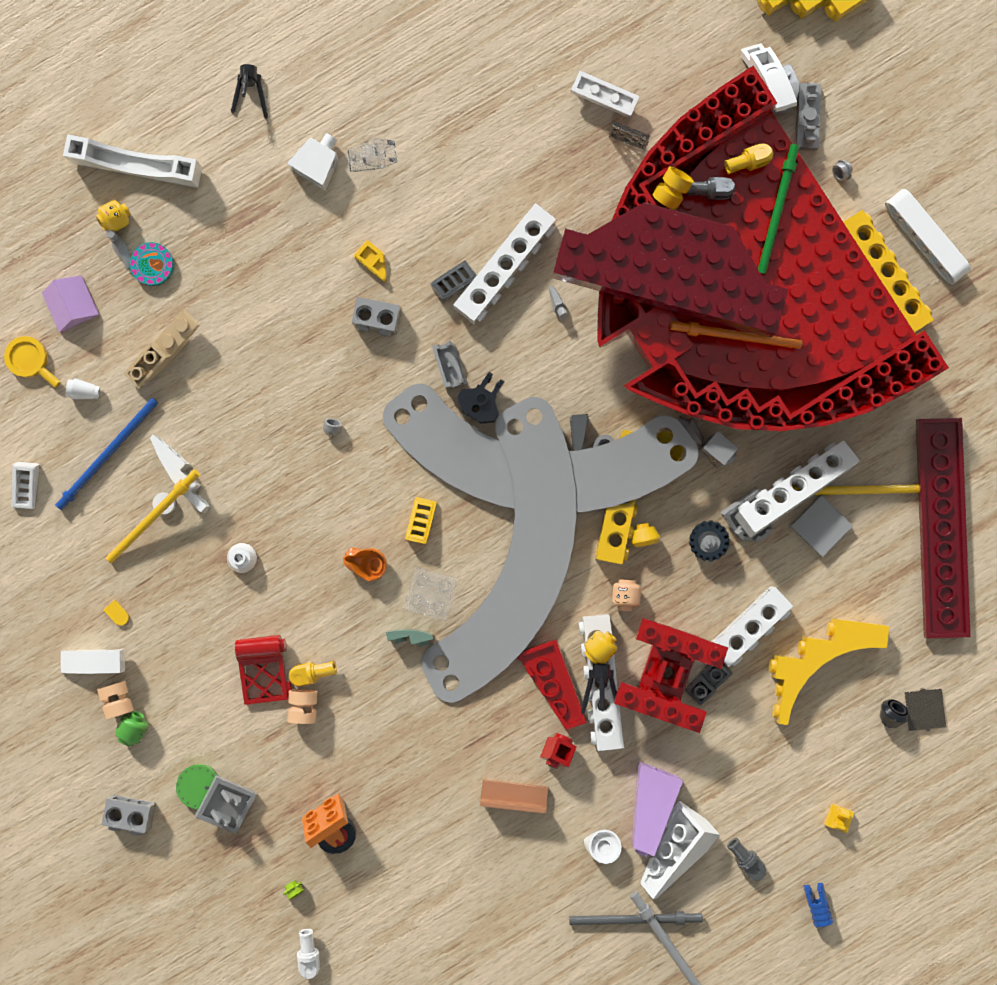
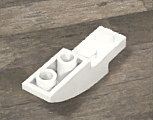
[741,43,797,112]

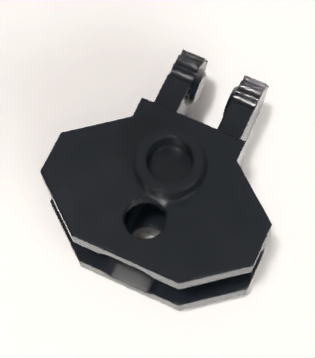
[457,372,505,424]

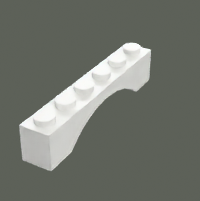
[63,134,202,188]

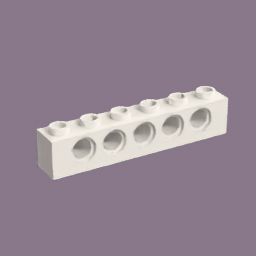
[453,203,556,325]
[735,440,860,538]
[579,614,624,751]

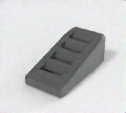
[430,260,477,303]
[570,414,589,451]

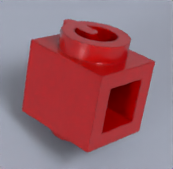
[540,733,577,769]

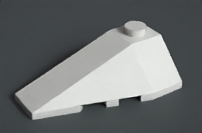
[640,801,720,899]

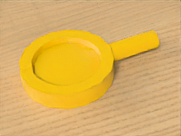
[4,336,61,388]

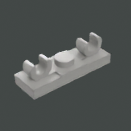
[796,83,821,150]

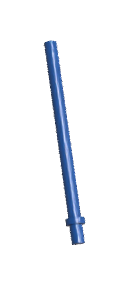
[55,398,158,510]

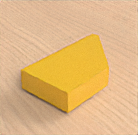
[353,240,387,283]

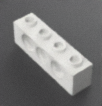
[712,586,793,667]

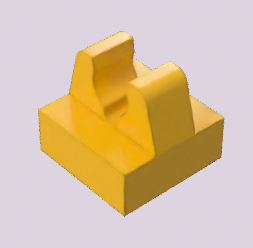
[824,803,854,833]

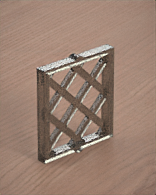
[608,121,650,150]

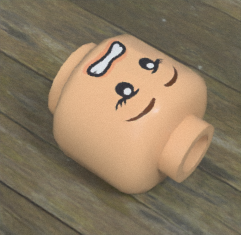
[612,579,641,611]

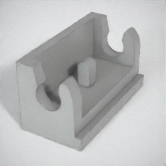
[432,341,467,391]

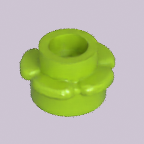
[283,880,304,900]

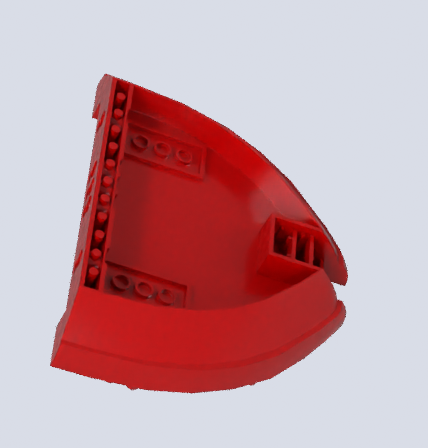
[597,65,949,431]

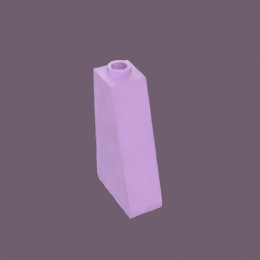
[631,761,683,857]

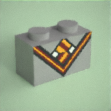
[698,431,738,468]

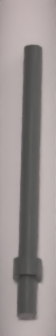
[569,911,703,925]

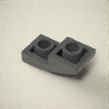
[685,663,732,706]

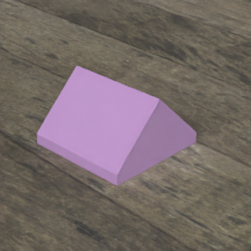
[42,275,100,333]

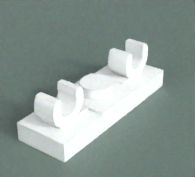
[571,71,639,118]

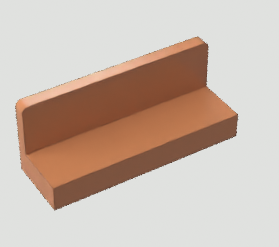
[480,779,548,814]

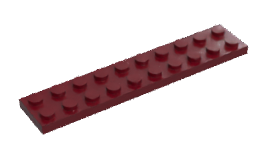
[916,418,971,638]

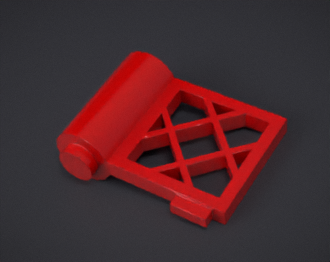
[235,635,292,705]

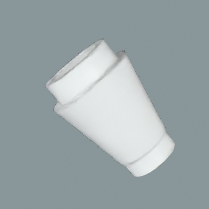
[66,378,100,400]

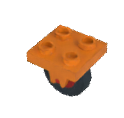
[302,794,356,854]

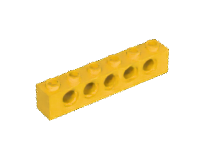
[844,210,934,332]
[595,430,638,564]

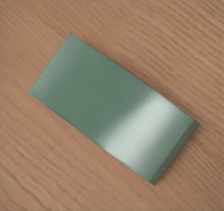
[386,629,434,647]

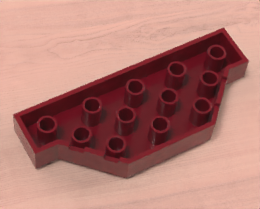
[552,202,789,338]

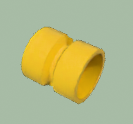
[652,166,694,210]

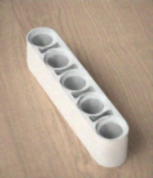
[885,189,971,285]

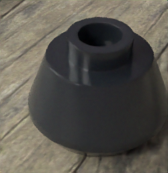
[880,699,910,728]

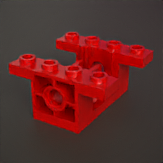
[613,618,728,733]

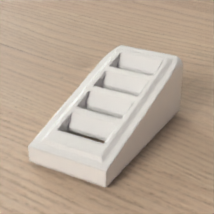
[11,462,39,509]

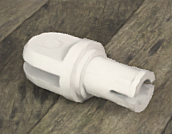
[297,929,320,979]

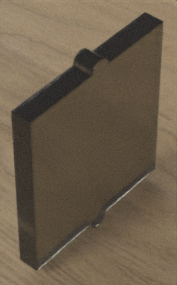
[905,688,946,731]

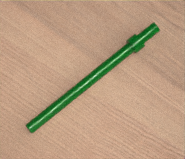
[758,144,799,275]

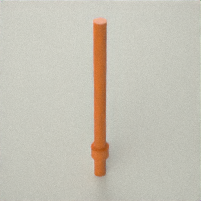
[670,321,802,349]

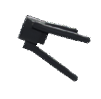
[231,64,268,119]
[581,664,617,714]

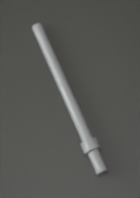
[630,891,701,985]

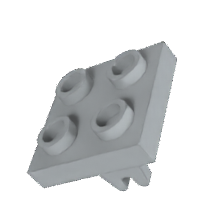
[195,775,257,834]

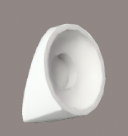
[584,830,622,864]

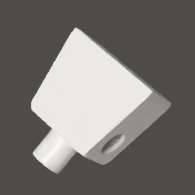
[287,133,339,191]

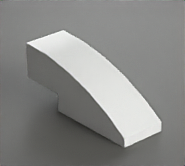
[61,649,125,674]

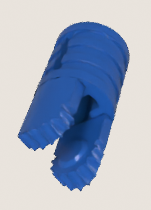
[803,883,834,927]

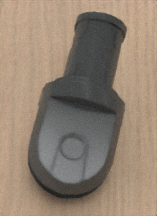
[686,177,736,200]
[727,838,767,881]

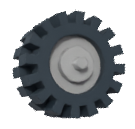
[689,520,730,562]

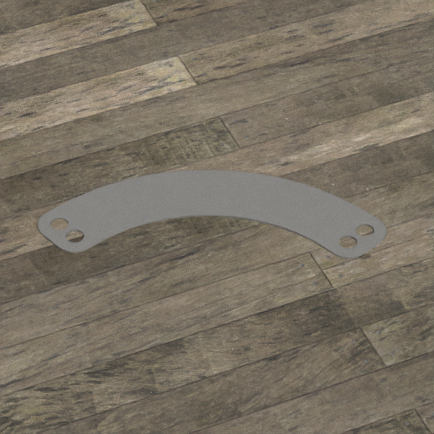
[383,384,698,512]
[422,397,576,703]

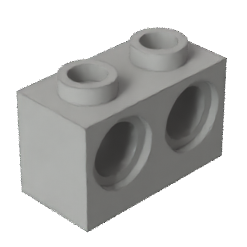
[352,297,402,337]
[101,794,156,835]

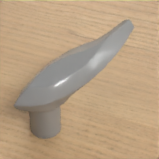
[106,230,130,269]

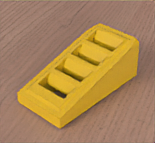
[405,497,437,544]

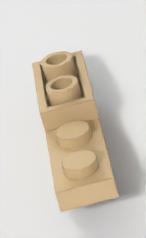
[124,310,200,389]

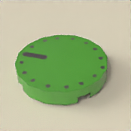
[176,764,219,809]

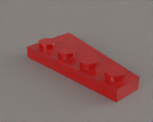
[517,639,587,730]

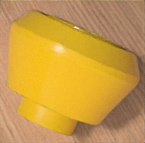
[631,522,661,547]

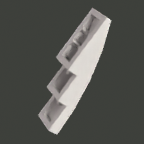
[150,435,212,513]

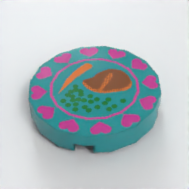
[129,242,174,286]

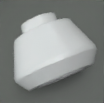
[227,543,257,573]

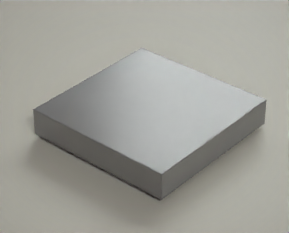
[790,495,853,557]

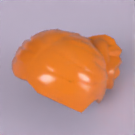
[343,547,387,581]

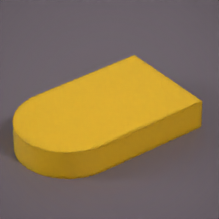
[103,600,129,625]

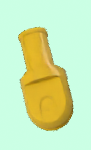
[724,144,773,174]
[289,661,337,686]

